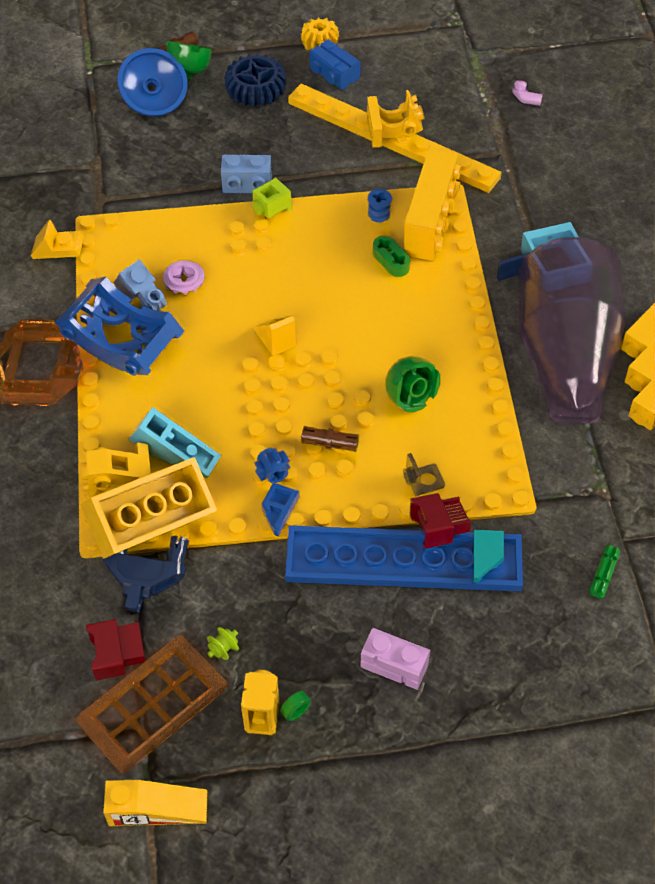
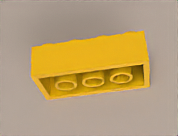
[404,148,461,261]
[80,457,217,559]

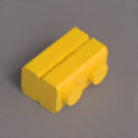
[241,670,280,735]

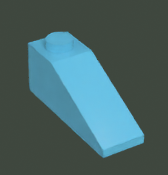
[129,407,221,478]

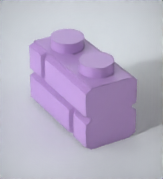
[361,628,430,690]

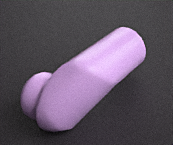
[512,80,543,106]

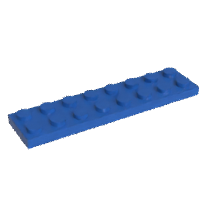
[285,525,523,592]

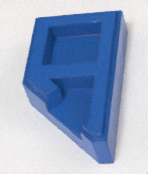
[262,483,300,536]

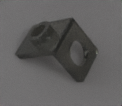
[403,453,445,497]

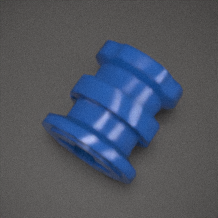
[367,189,392,223]

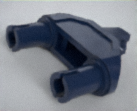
[102,536,189,614]

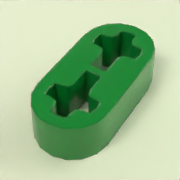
[373,236,410,277]

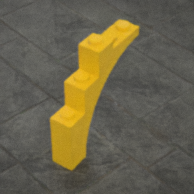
[621,303,655,431]

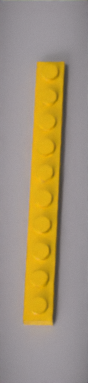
[288,84,501,193]

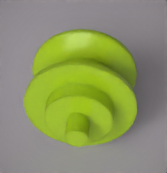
[207,627,239,660]

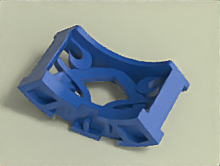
[55,277,184,376]

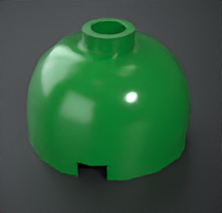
[166,41,212,79]
[385,356,441,412]

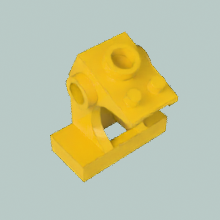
[367,90,425,148]
[81,442,150,498]

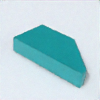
[473,530,504,583]

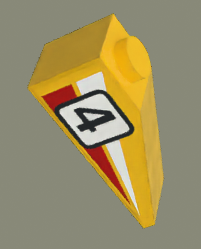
[104,780,207,826]

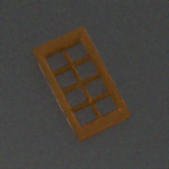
[75,635,229,774]

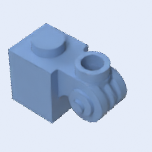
[113,259,167,311]

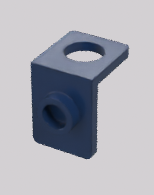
[497,252,543,290]

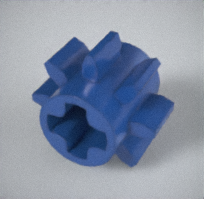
[254,448,291,483]

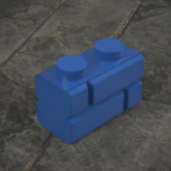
[310,39,361,90]

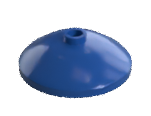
[118,48,187,117]

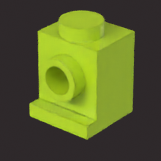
[252,178,292,218]

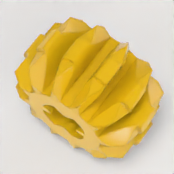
[301,17,339,50]

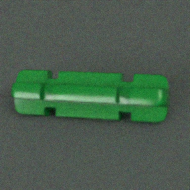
[589,545,620,599]

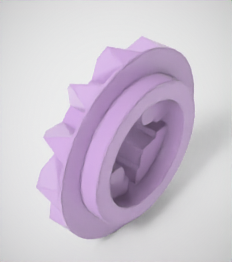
[163,261,205,296]

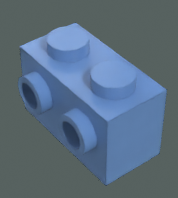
[221,155,272,193]

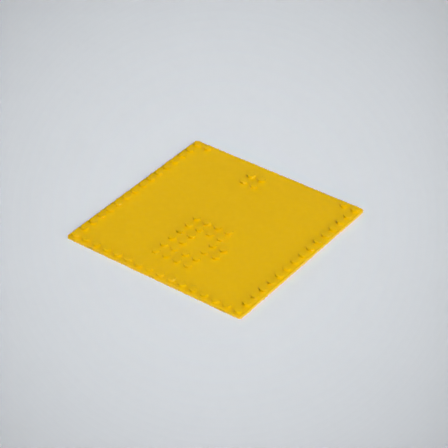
[76,184,536,558]

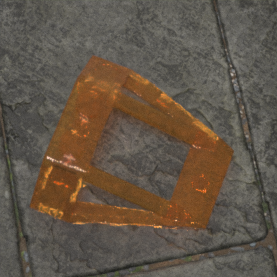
[0,319,83,406]

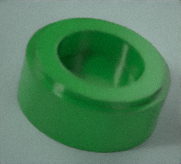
[280,691,311,721]

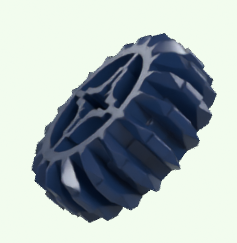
[224,53,286,107]

